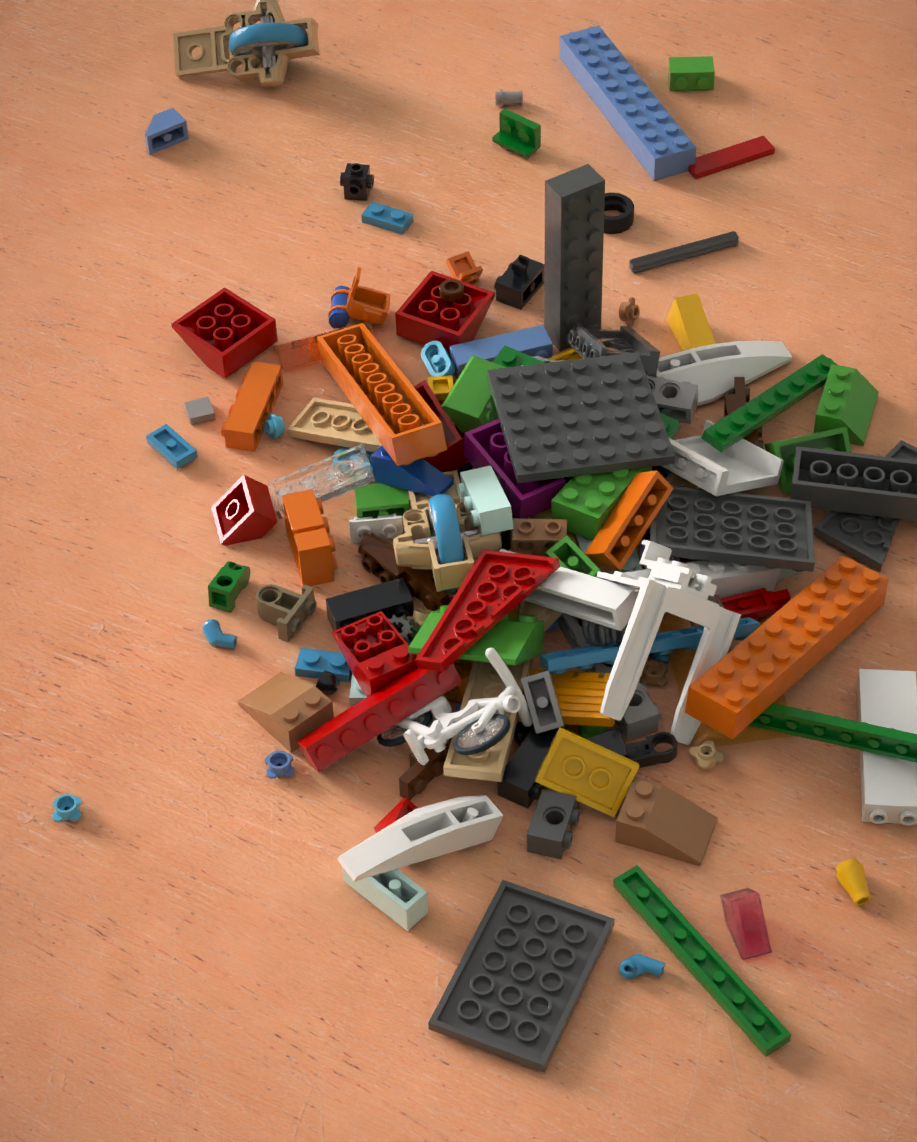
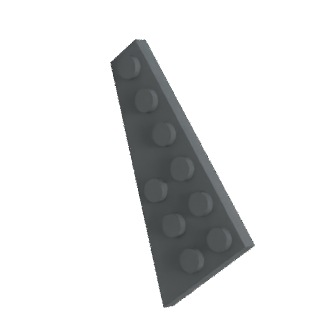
[813,440,917,572]

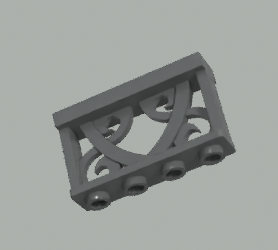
[569,323,660,376]

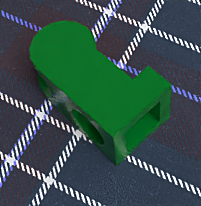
[208,561,251,613]

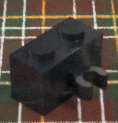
[494,255,545,310]

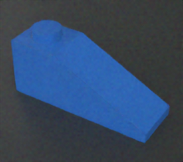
[370,446,454,496]

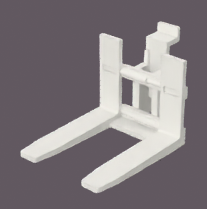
[596,540,741,745]

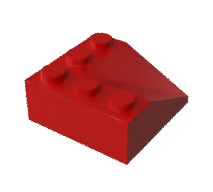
[395,271,495,354]
[171,287,278,378]

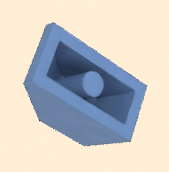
[145,108,189,155]

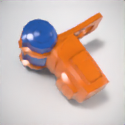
[328,267,390,329]

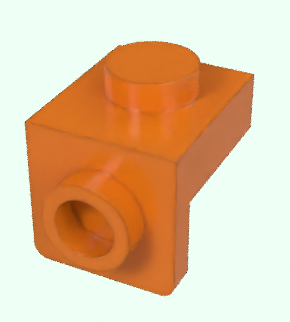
[446,251,483,285]

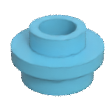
[264,414,285,439]

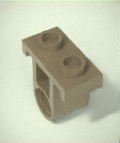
[256,584,317,642]

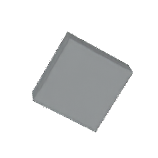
[184,397,215,425]

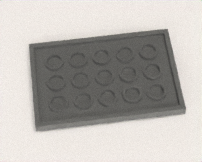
[649,486,815,572]
[428,880,615,1072]

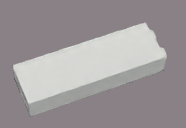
[856,669,917,825]

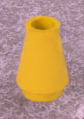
[835,858,872,906]

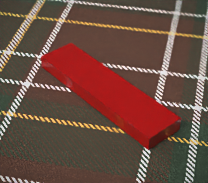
[688,135,775,179]

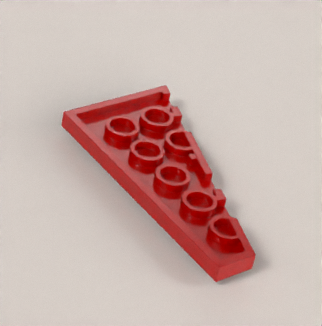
[415,550,560,672]

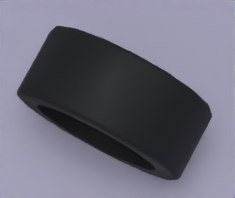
[604,192,634,234]

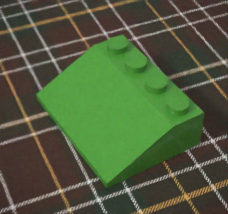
[408,605,544,665]

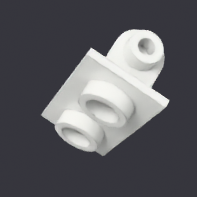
[349,513,403,543]

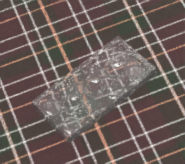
[268,444,375,520]

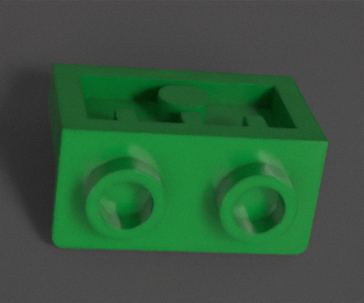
[492,109,541,157]

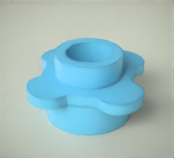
[52,794,82,822]

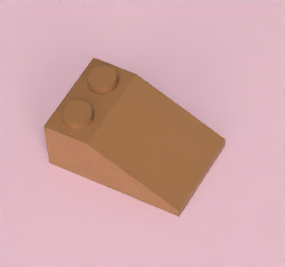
[238,672,334,753]
[615,777,717,866]

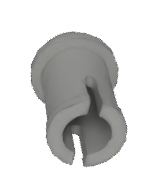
[495,89,523,107]

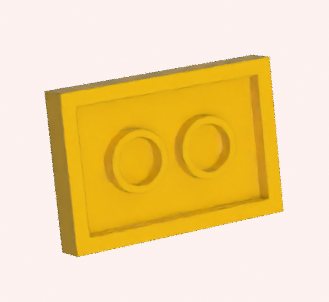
[535,727,640,817]

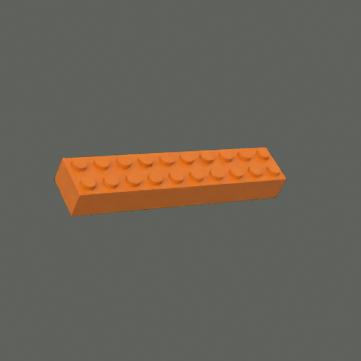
[317,323,447,466]
[685,556,889,739]

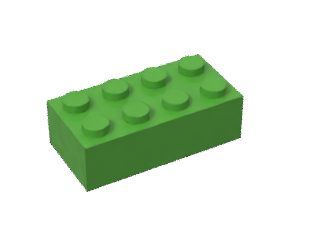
[551,467,652,541]

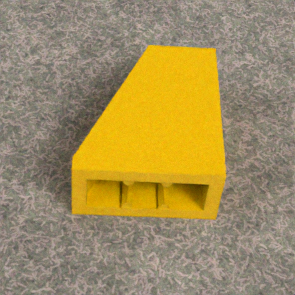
[666,293,715,351]

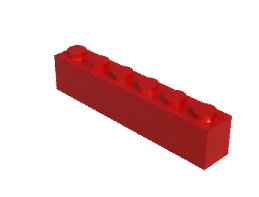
[296,663,463,772]

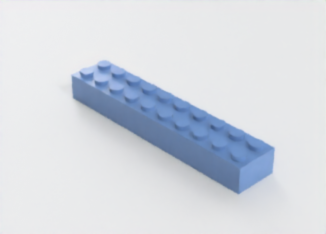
[560,26,696,181]

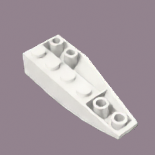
[649,340,793,407]
[338,795,504,881]

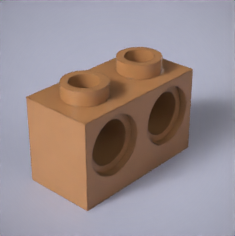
[512,518,567,557]

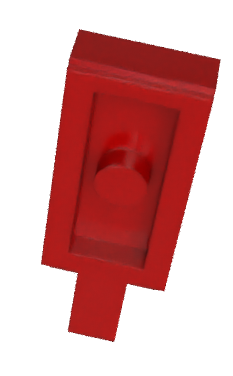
[713,588,791,619]

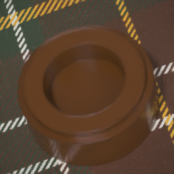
[439,279,464,302]

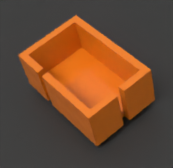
[282,489,337,587]

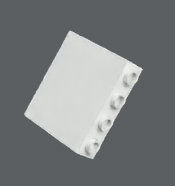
[661,420,784,496]

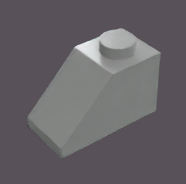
[521,671,564,734]

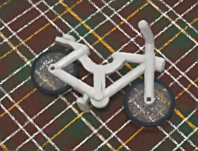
[377,647,533,765]

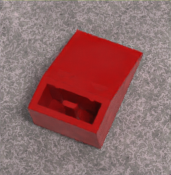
[332,611,417,697]

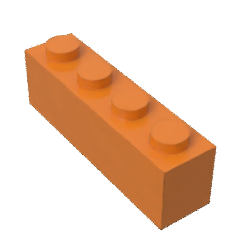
[221,361,283,452]
[584,471,674,572]

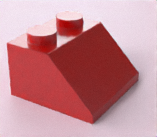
[211,475,278,546]

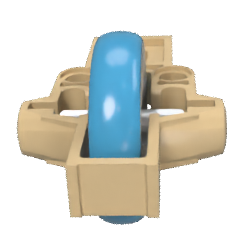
[173,0,320,87]
[393,470,502,594]

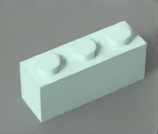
[457,466,514,536]
[342,867,428,931]

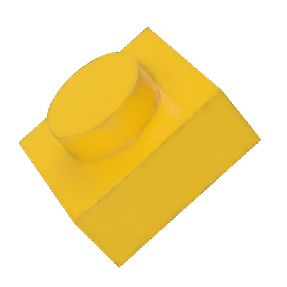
[427,375,453,401]

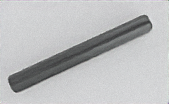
[629,231,739,273]

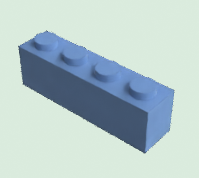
[449,325,553,379]

